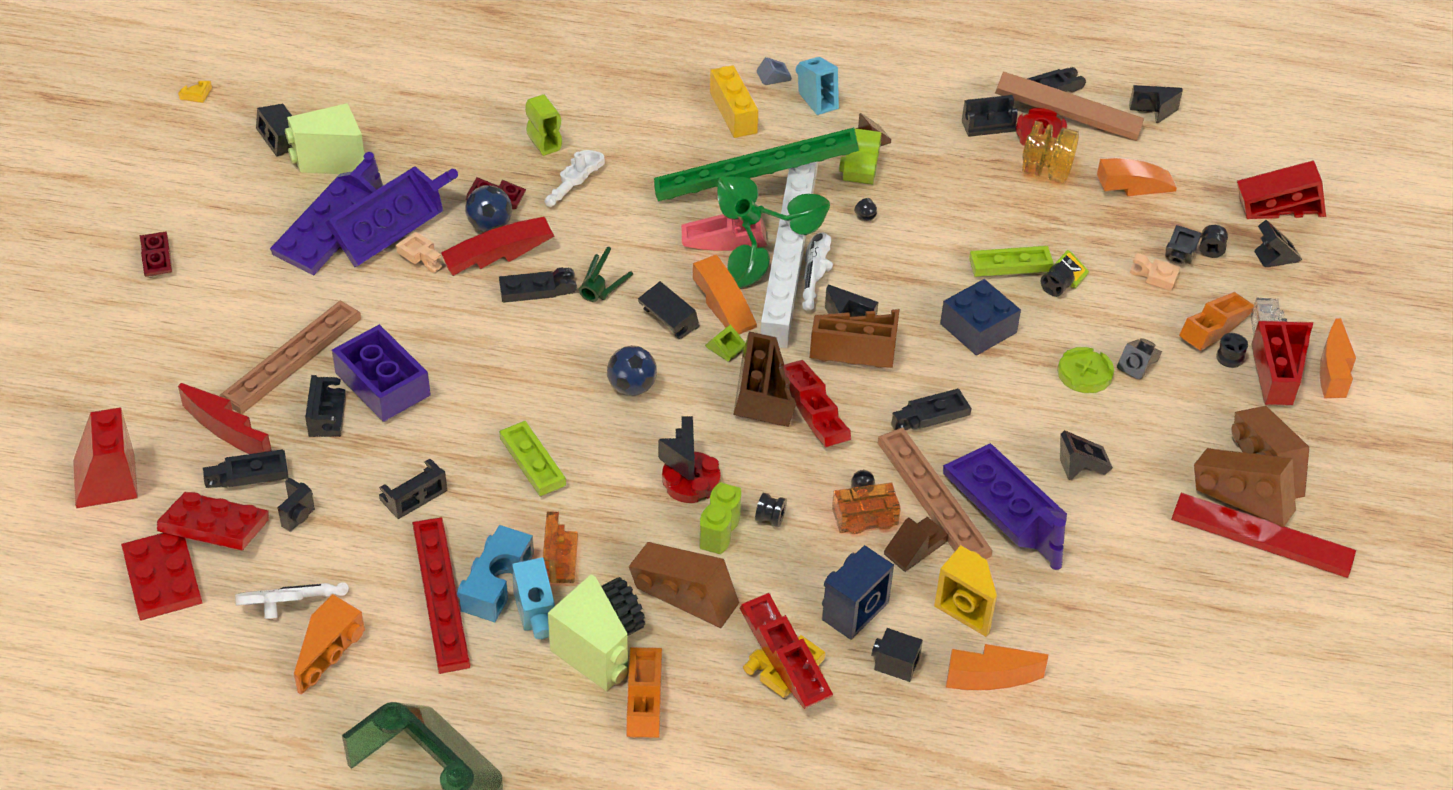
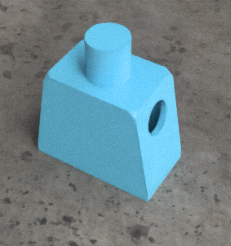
[796,57,839,115]
[512,557,555,639]

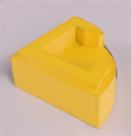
[178,81,212,103]

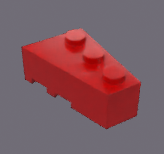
[1237,160,1326,219]
[1251,321,1314,405]

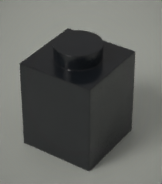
[871,628,923,682]

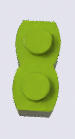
[525,94,562,156]
[839,128,881,185]
[699,482,741,554]

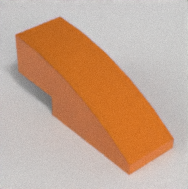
[1097,158,1177,196]
[693,254,757,334]
[1179,292,1256,350]
[1319,318,1356,399]
[946,644,1049,690]
[627,647,662,738]

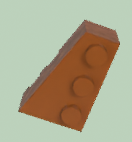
[809,309,900,368]
[1231,406,1310,499]
[1194,448,1296,527]
[628,542,739,629]

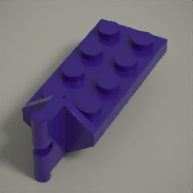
[270,152,383,276]
[325,166,458,268]
[943,443,1067,570]

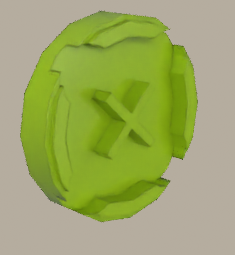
[1057,347,1114,393]

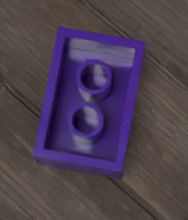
[332,324,431,422]

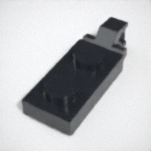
[891,388,972,430]
[203,449,289,488]

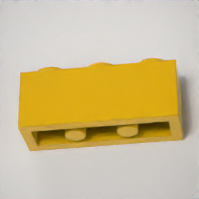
[710,65,759,138]

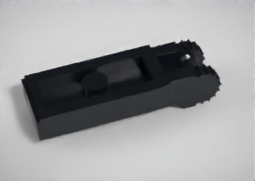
[1027,67,1086,92]
[499,267,577,303]

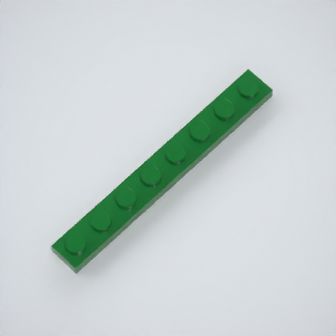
[654,127,859,201]

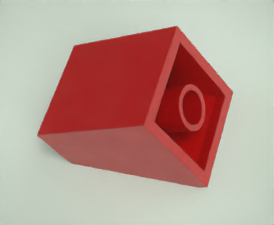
[73,407,138,508]

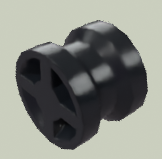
[1199,225,1228,258]
[1040,263,1075,297]
[1216,333,1248,368]
[755,492,787,527]

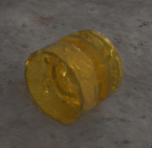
[1022,121,1079,184]

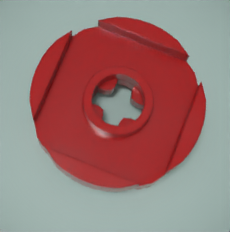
[1016,108,1067,150]
[662,451,721,504]

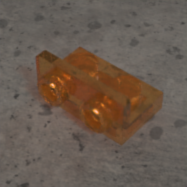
[543,511,578,583]

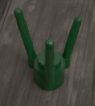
[579,246,633,302]

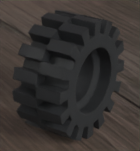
[601,577,645,636]

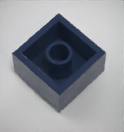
[940,279,1021,356]
[822,545,894,640]

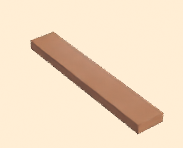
[995,71,1144,141]
[220,300,361,414]
[877,428,993,559]

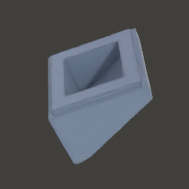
[757,57,792,85]

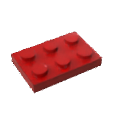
[157,492,269,551]
[121,533,203,621]

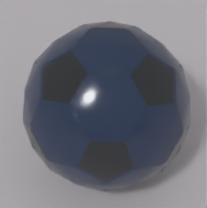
[465,185,512,232]
[607,345,657,396]

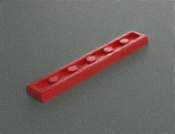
[1171,492,1357,578]
[412,517,470,674]

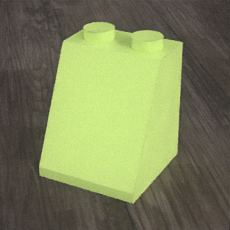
[285,103,364,174]
[548,574,628,691]

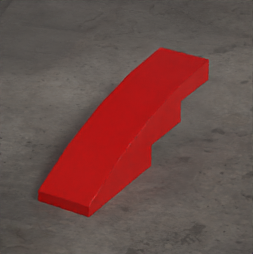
[441,216,555,276]
[783,360,851,447]
[178,383,272,454]
[739,593,833,709]

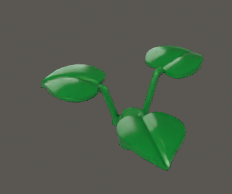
[717,176,830,288]

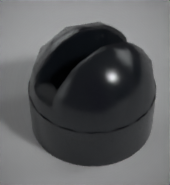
[854,198,877,221]
[851,469,875,496]

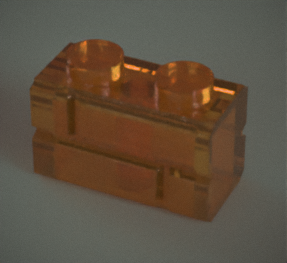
[832,482,900,534]

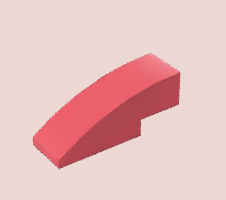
[681,214,767,251]

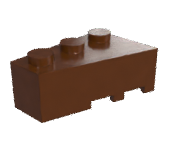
[733,331,796,427]

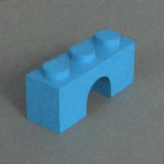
[457,525,534,623]

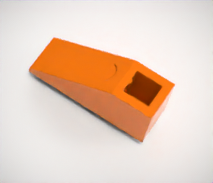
[294,594,365,695]

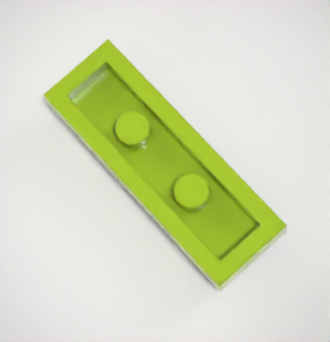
[969,246,1054,277]
[499,421,566,497]

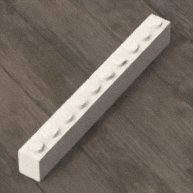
[761,162,818,348]

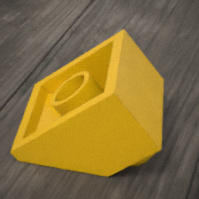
[934,545,997,637]

